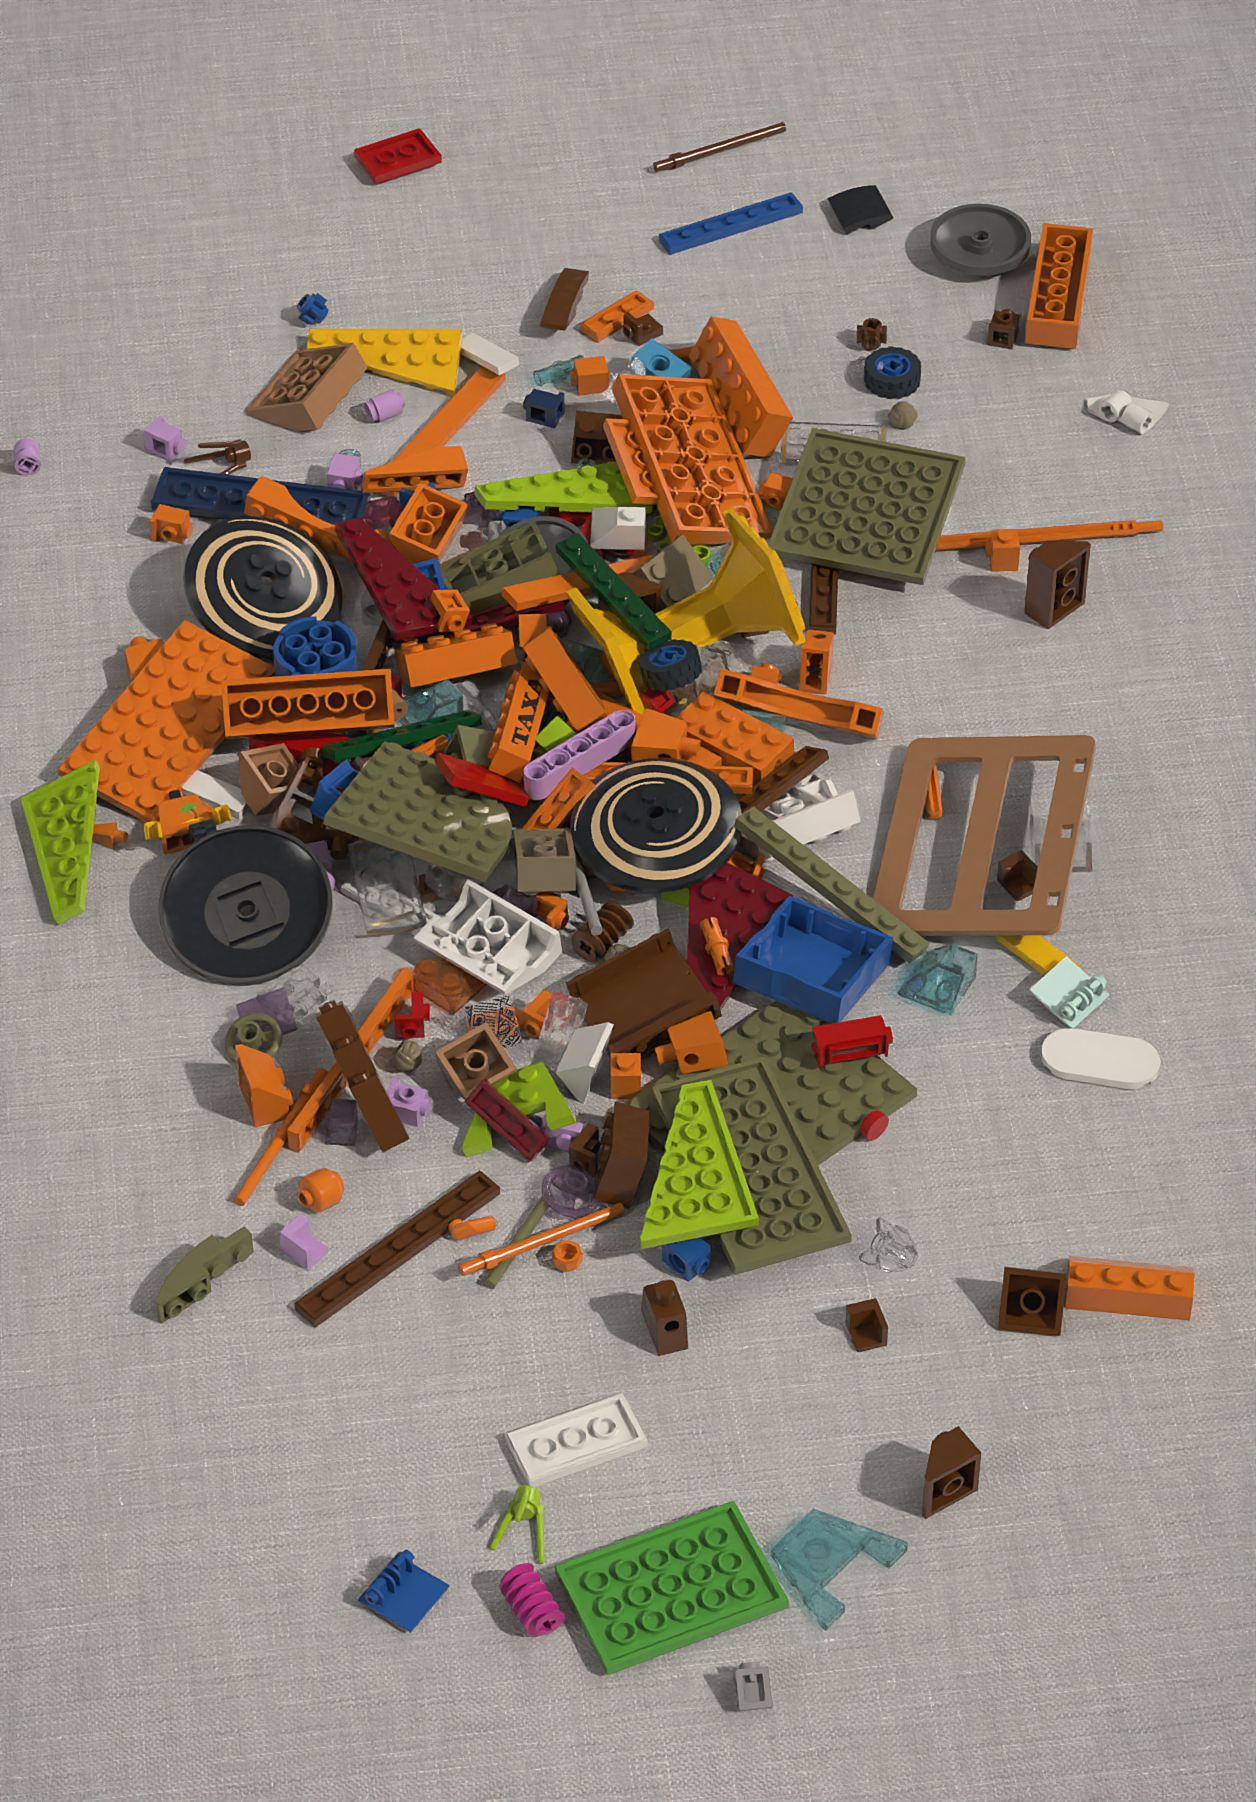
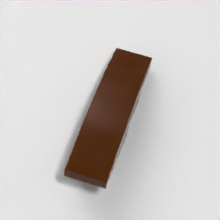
[540,268,589,331]

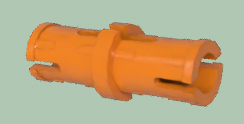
[700,917,735,976]

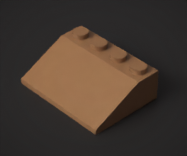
[245,343,368,431]

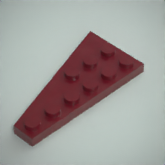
[335,518,472,640]

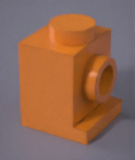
[758,473,793,510]
[149,504,193,544]

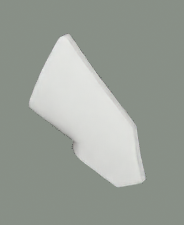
[1087,390,1169,434]

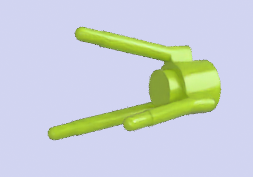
[490,1485,545,1564]

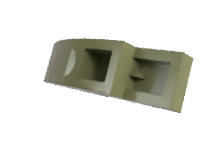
[155,1226,254,1324]

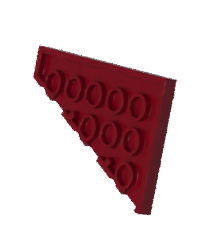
[687,863,793,1010]

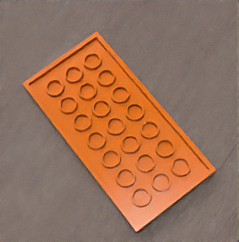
[58,620,275,822]

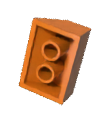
[388,482,469,564]

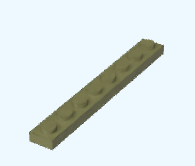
[734,806,930,964]

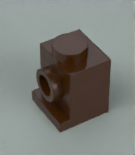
[987,309,1020,349]

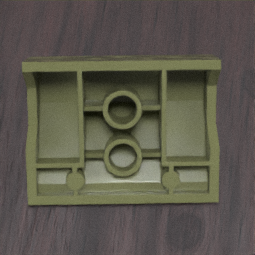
[439,521,560,614]

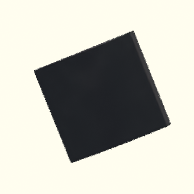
[827,185,894,235]

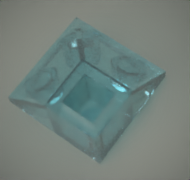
[898,943,978,1016]

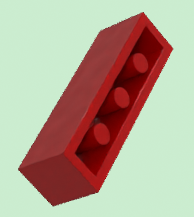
[248,732,366,777]

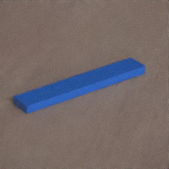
[659,192,803,255]

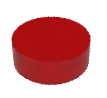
[860,1110,889,1141]

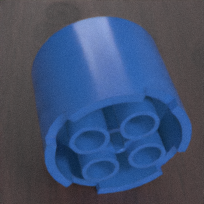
[273,616,358,677]

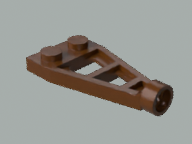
[271,747,326,844]

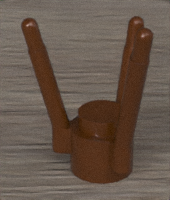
[184,439,251,475]

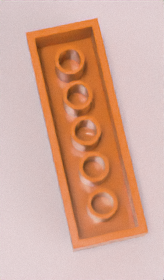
[1025,223,1093,349]
[689,316,793,458]
[221,669,395,740]

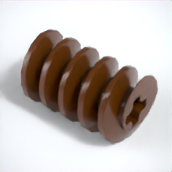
[572,902,634,963]

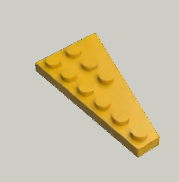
[307,329,462,396]

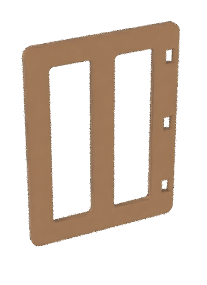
[873,735,1096,936]

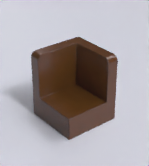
[997,850,1038,901]
[845,1298,888,1352]

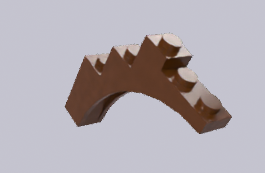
[316,999,410,1153]

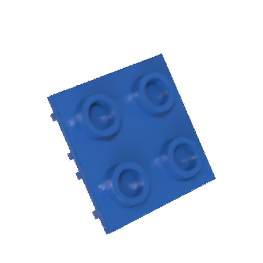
[358,1550,449,1633]

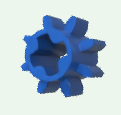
[297,293,329,325]

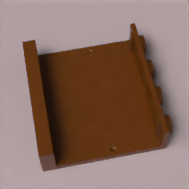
[566,928,722,1059]

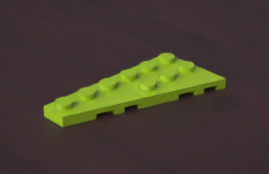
[474,461,653,514]

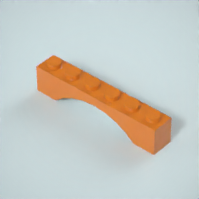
[244,475,397,563]
[714,668,884,740]

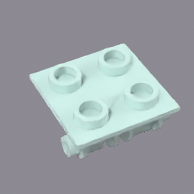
[1029,956,1110,1029]

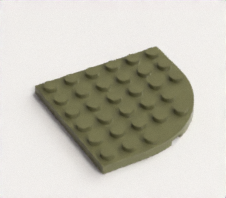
[323,741,512,882]

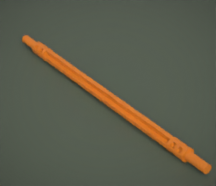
[935,520,1163,552]

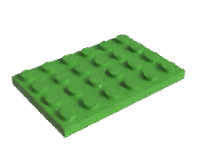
[555,1501,789,1675]

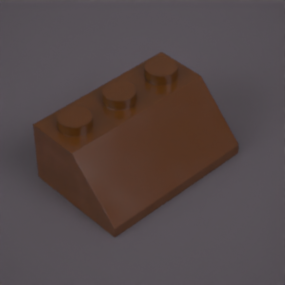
[1024,541,1091,629]

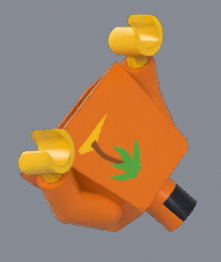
[144,790,232,855]

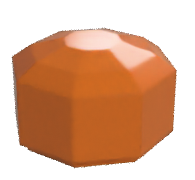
[552,1240,583,1272]

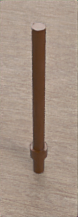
[653,122,786,172]

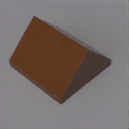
[998,1266,1067,1336]

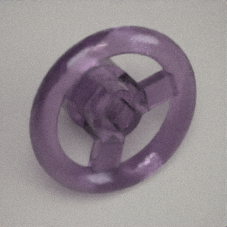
[541,1166,600,1218]

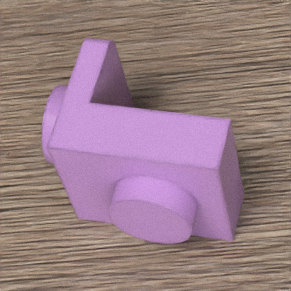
[541,1115,584,1150]

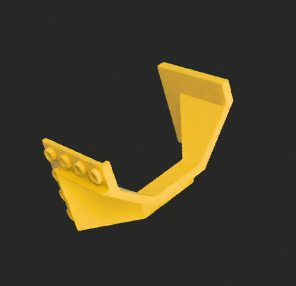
[566,507,806,715]

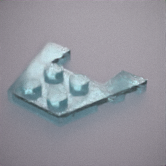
[771,1509,908,1631]

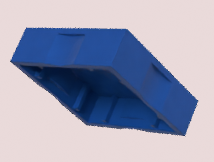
[733,896,893,1023]

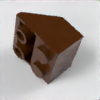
[571,411,623,465]

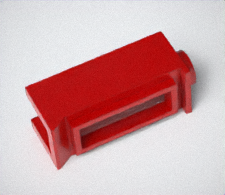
[811,1015,893,1068]

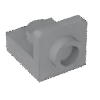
[733,1662,773,1712]

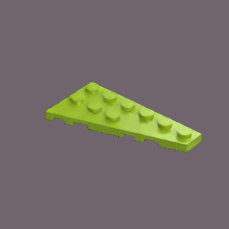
[21,760,100,924]

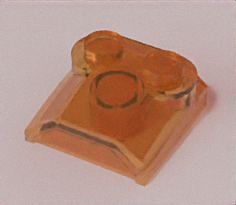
[413,955,487,1015]

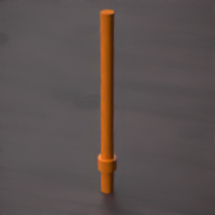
[234,1068,328,1206]
[458,1202,625,1276]

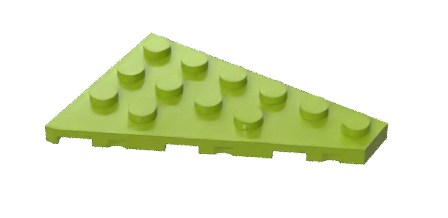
[640,1080,759,1249]

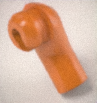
[448,1216,496,1241]

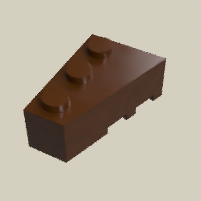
[594,1101,649,1209]

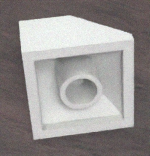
[590,507,646,550]

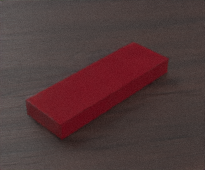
[464,1079,551,1161]

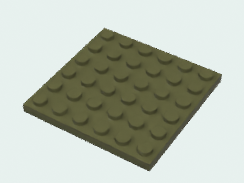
[768,428,966,585]

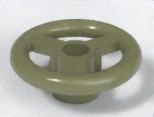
[225,1013,282,1064]

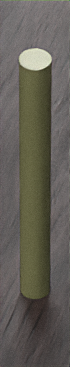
[484,1194,553,1289]

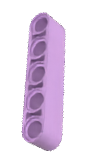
[524,710,636,800]

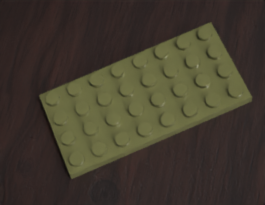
[651,1056,852,1275]

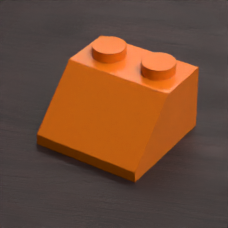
[235,1044,293,1128]

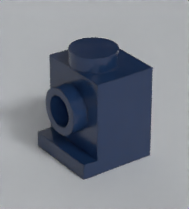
[523,389,565,429]

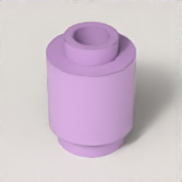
[364,389,405,422]

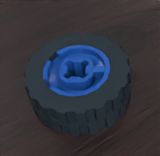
[864,346,921,399]
[638,639,702,691]

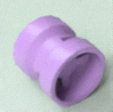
[14,438,41,475]

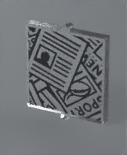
[462,994,523,1049]

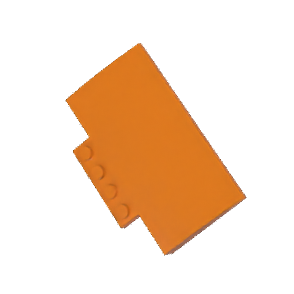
[603,374,773,545]

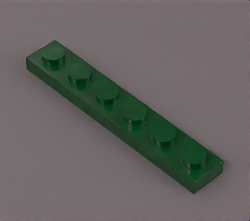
[556,533,672,650]
[321,710,482,764]

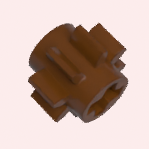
[856,318,887,350]

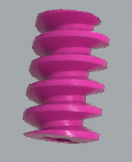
[499,1563,565,1637]

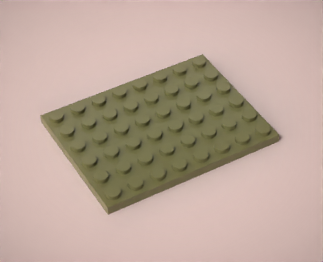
[623,1001,917,1165]

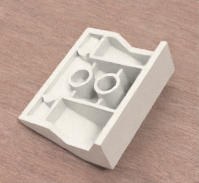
[740,772,861,862]
[414,879,562,995]

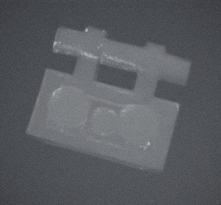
[257,964,334,1024]

